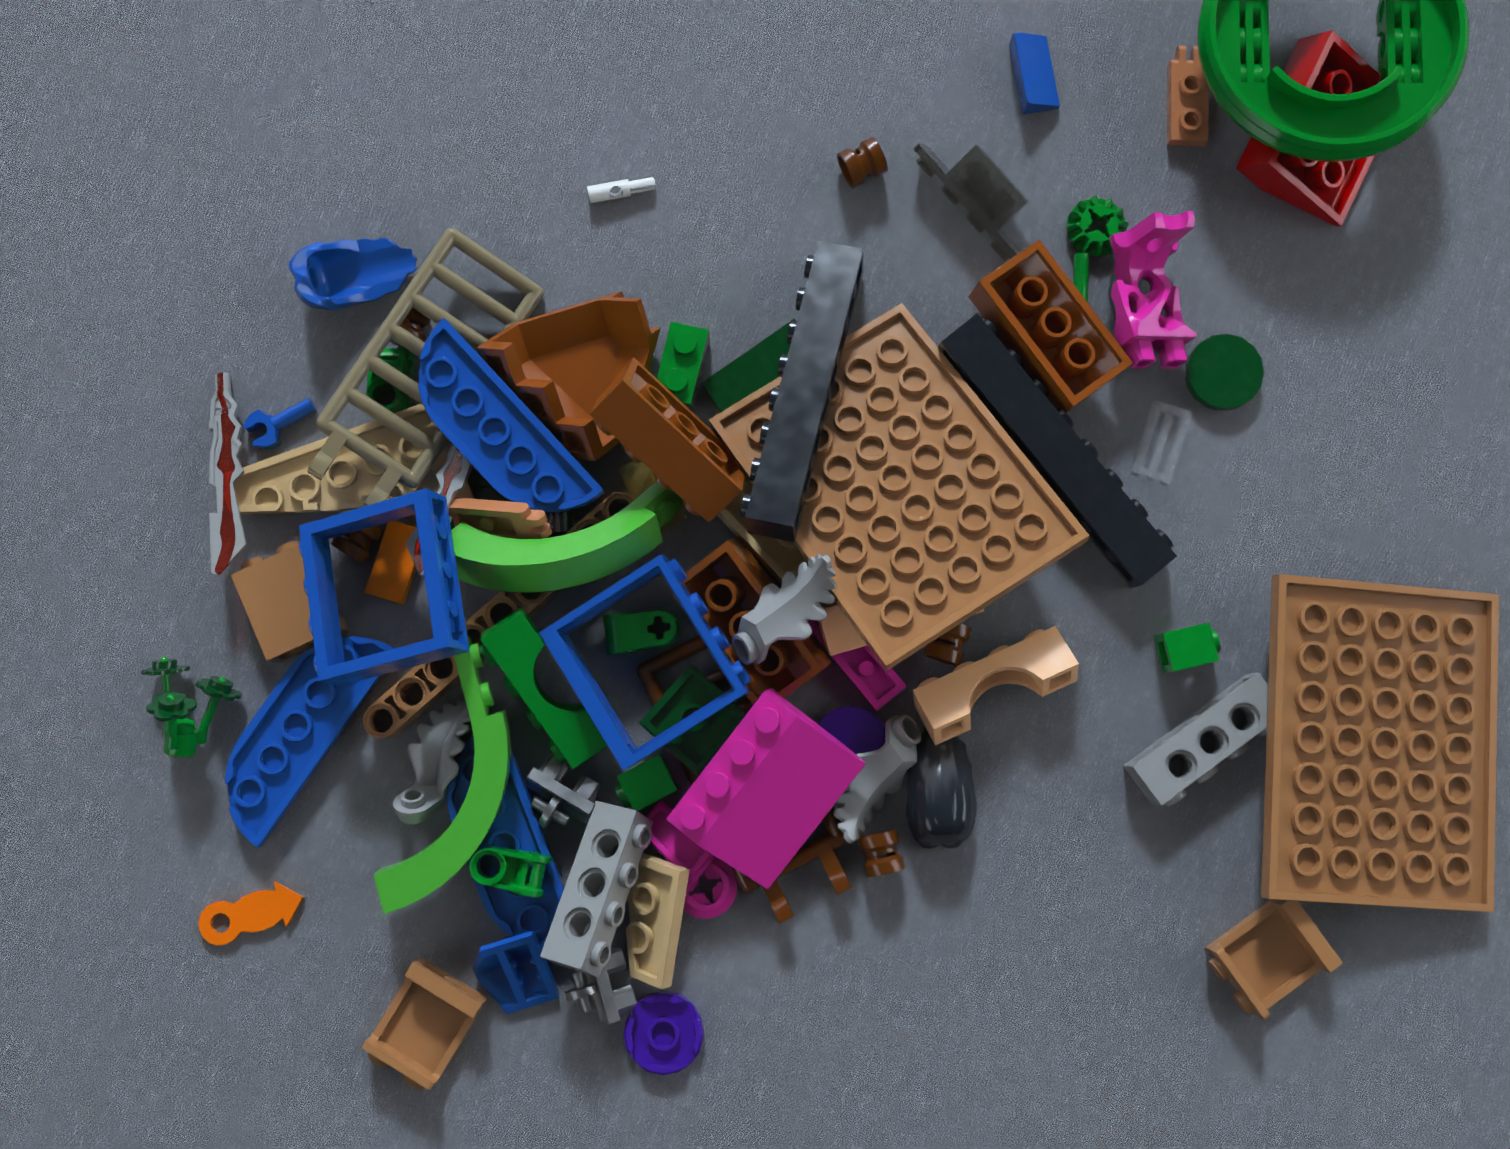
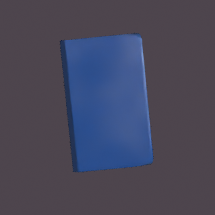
[1009,33,1060,115]

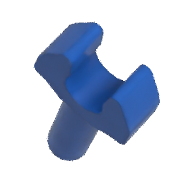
[243,398,317,449]

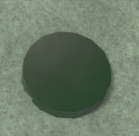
[1185,334,1264,411]

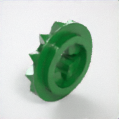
[1066,195,1129,257]

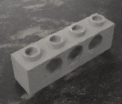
[1123,673,1268,807]
[540,801,653,978]

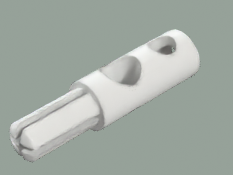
[587,177,656,204]

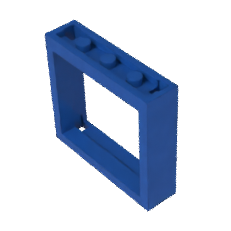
[299,488,470,686]
[539,554,752,771]

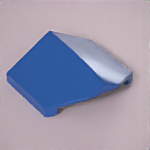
[472,930,559,1014]

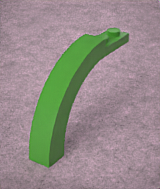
[451,481,684,592]
[373,637,511,914]

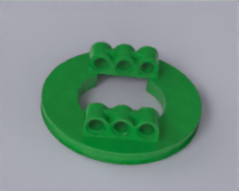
[1197,0,1469,162]

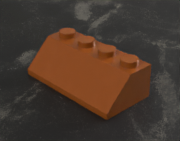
[968,240,1133,413]
[590,357,745,523]
[667,537,832,705]

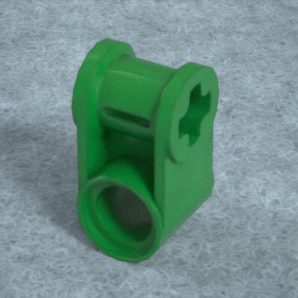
[366,347,414,413]
[603,610,680,655]
[469,846,552,898]

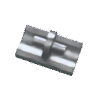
[526,756,600,828]
[565,948,637,1024]

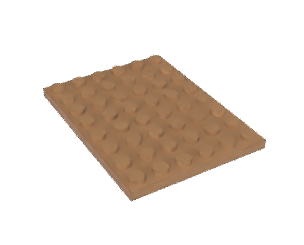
[709,303,1089,671]
[1261,574,1499,912]

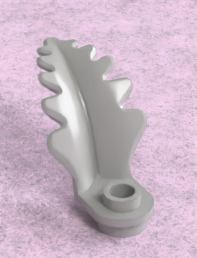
[732,554,837,665]
[393,699,471,824]
[834,715,921,843]

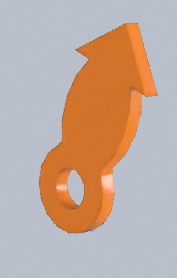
[198,881,304,945]

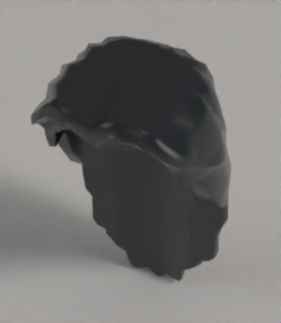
[905,726,977,849]

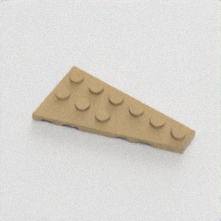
[224,404,475,515]

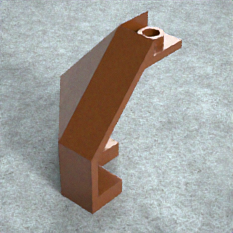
[476,291,661,461]

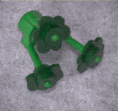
[141,657,242,757]

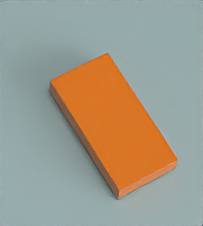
[364,520,421,605]

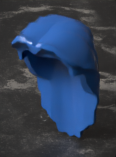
[289,237,417,310]

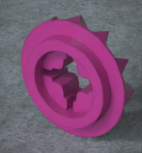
[683,857,737,919]

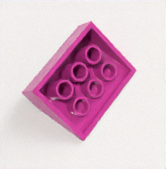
[666,688,866,889]

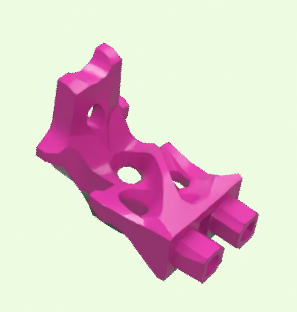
[1108,211,1197,369]

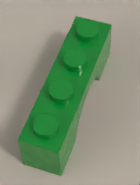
[479,606,608,769]

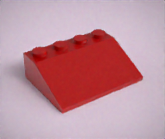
[1236,30,1381,226]

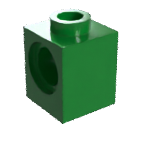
[1153,622,1221,674]
[615,754,679,811]

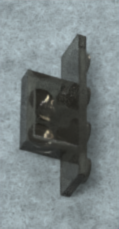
[913,143,1029,261]

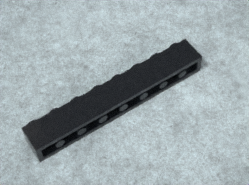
[740,241,863,542]
[938,313,1177,588]

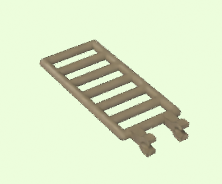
[307,228,544,507]

